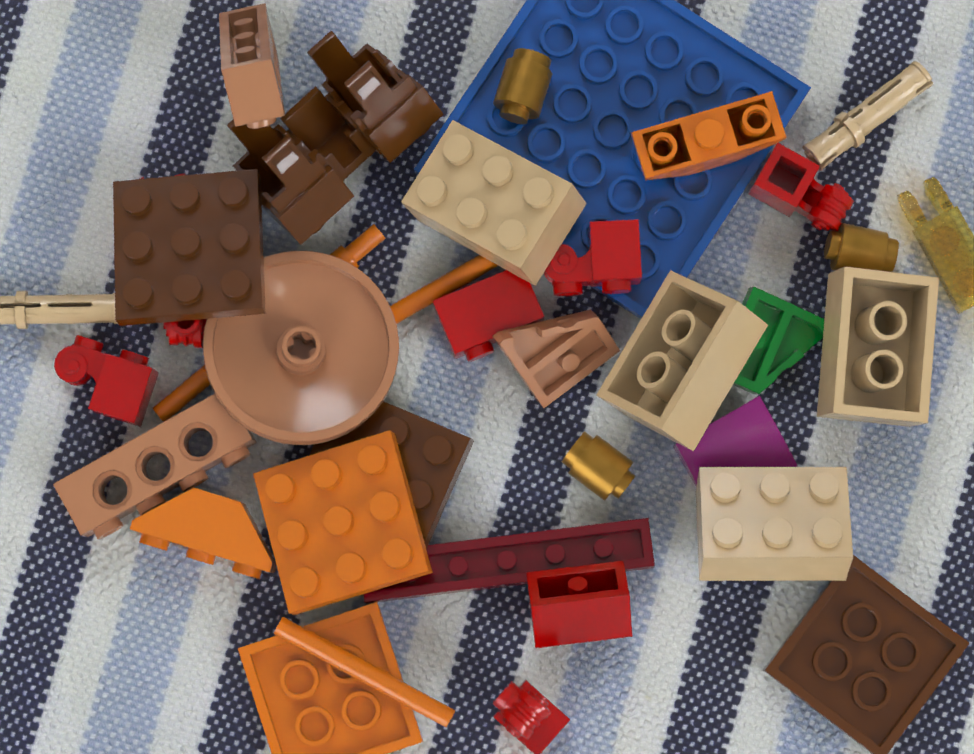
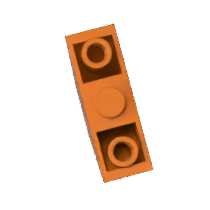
[631,91,787,180]
[130,488,276,579]

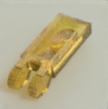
[897,177,974,315]

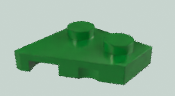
[733,286,824,395]

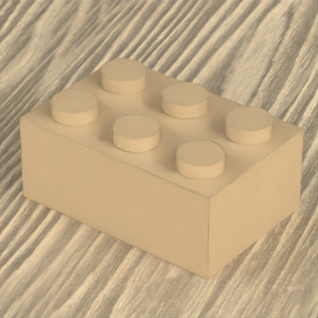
[401,120,587,286]
[817,267,939,427]
[596,270,768,451]
[695,467,853,581]

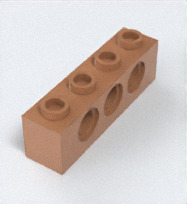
[219,3,285,129]
[53,394,257,540]

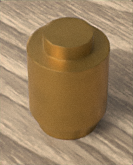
[493,48,552,124]
[824,223,899,272]
[561,431,635,501]

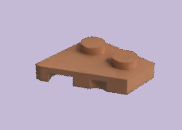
[492,309,620,408]

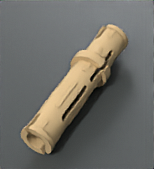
[802,61,933,171]
[0,291,118,329]

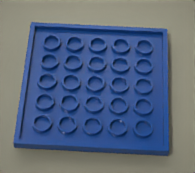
[414,0,811,319]

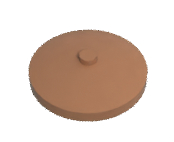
[203,251,399,445]

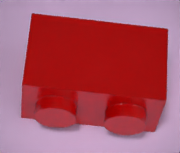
[433,270,545,362]
[526,561,633,648]

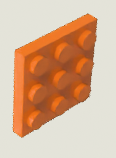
[253,430,433,615]
[238,602,423,754]

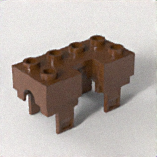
[227,31,444,245]

